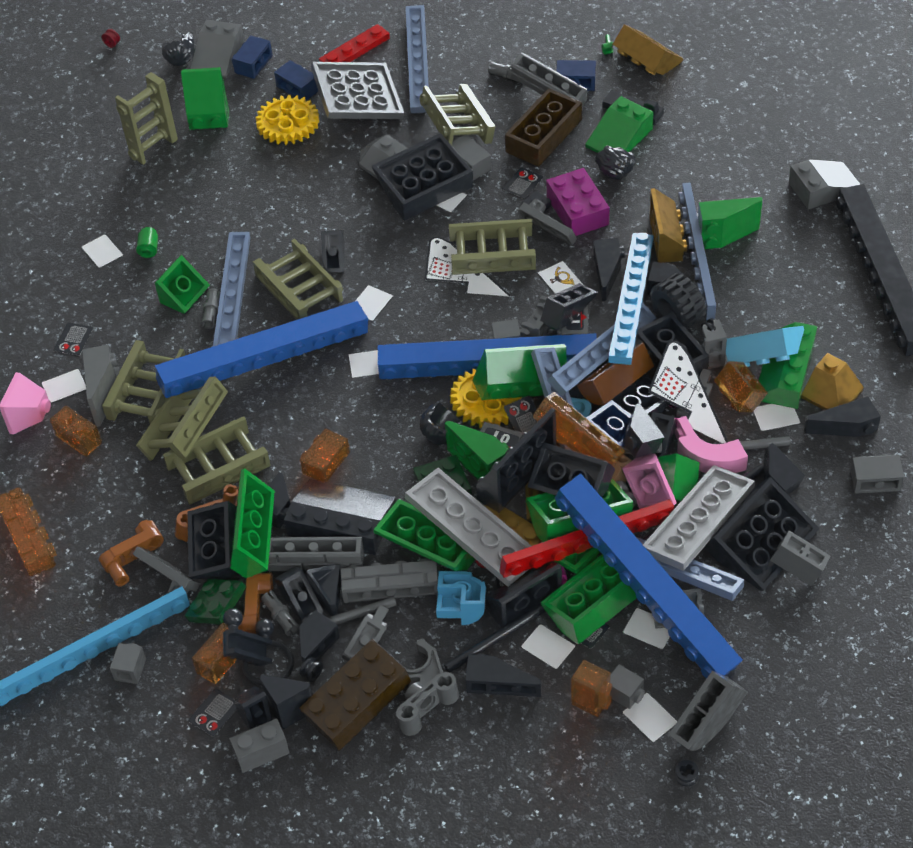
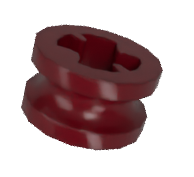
[101,29,120,48]

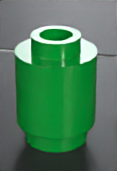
[136,227,158,258]

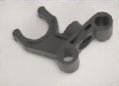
[396,639,459,736]

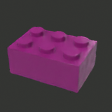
[546,168,610,236]

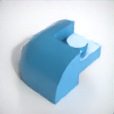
[436,571,486,625]

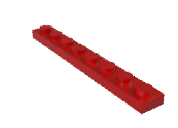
[499,499,674,578]

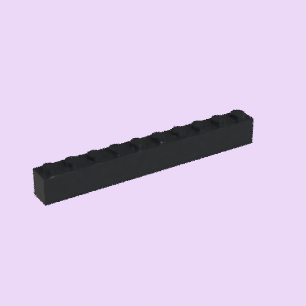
[836,184,913,356]

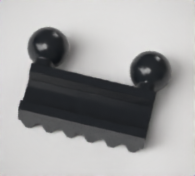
[223,608,274,666]

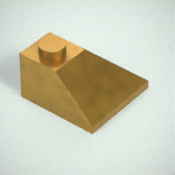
[801,353,864,410]

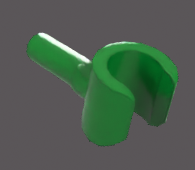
[601,34,614,55]

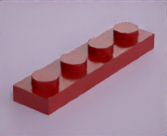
[319,24,390,62]

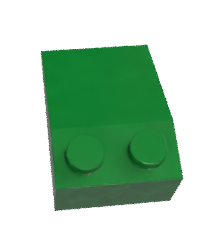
[181,67,229,130]
[585,96,653,153]
[698,197,763,249]
[445,421,509,480]

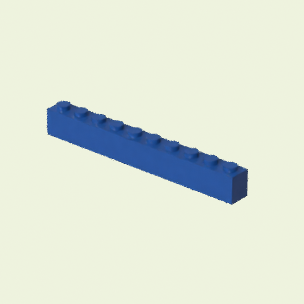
[155,301,368,398]
[378,333,597,379]
[555,474,742,679]

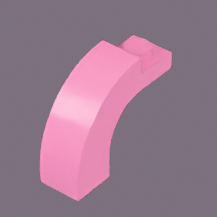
[675,416,748,473]

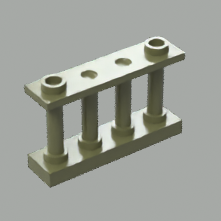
[115,72,178,165]
[420,84,496,146]
[449,219,536,275]
[253,238,343,320]
[102,340,186,424]
[136,376,228,461]
[163,416,271,505]

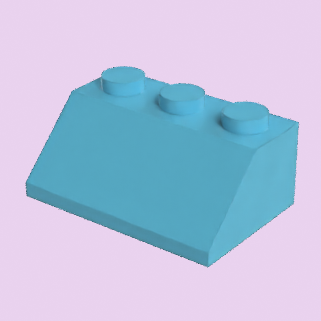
[726,326,804,369]

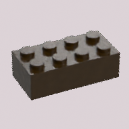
[505,88,582,167]
[300,639,411,751]

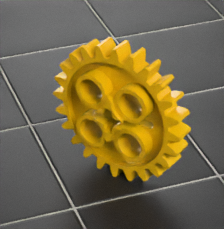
[256,95,320,145]
[450,369,522,429]

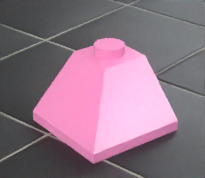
[0,372,51,434]
[622,453,677,509]

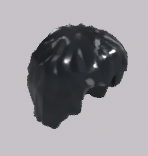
[162,32,195,66]
[595,145,636,180]
[419,401,464,445]

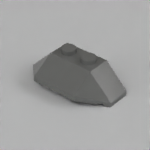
[359,134,408,179]

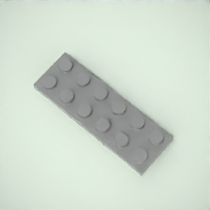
[643,465,755,571]
[404,468,531,587]

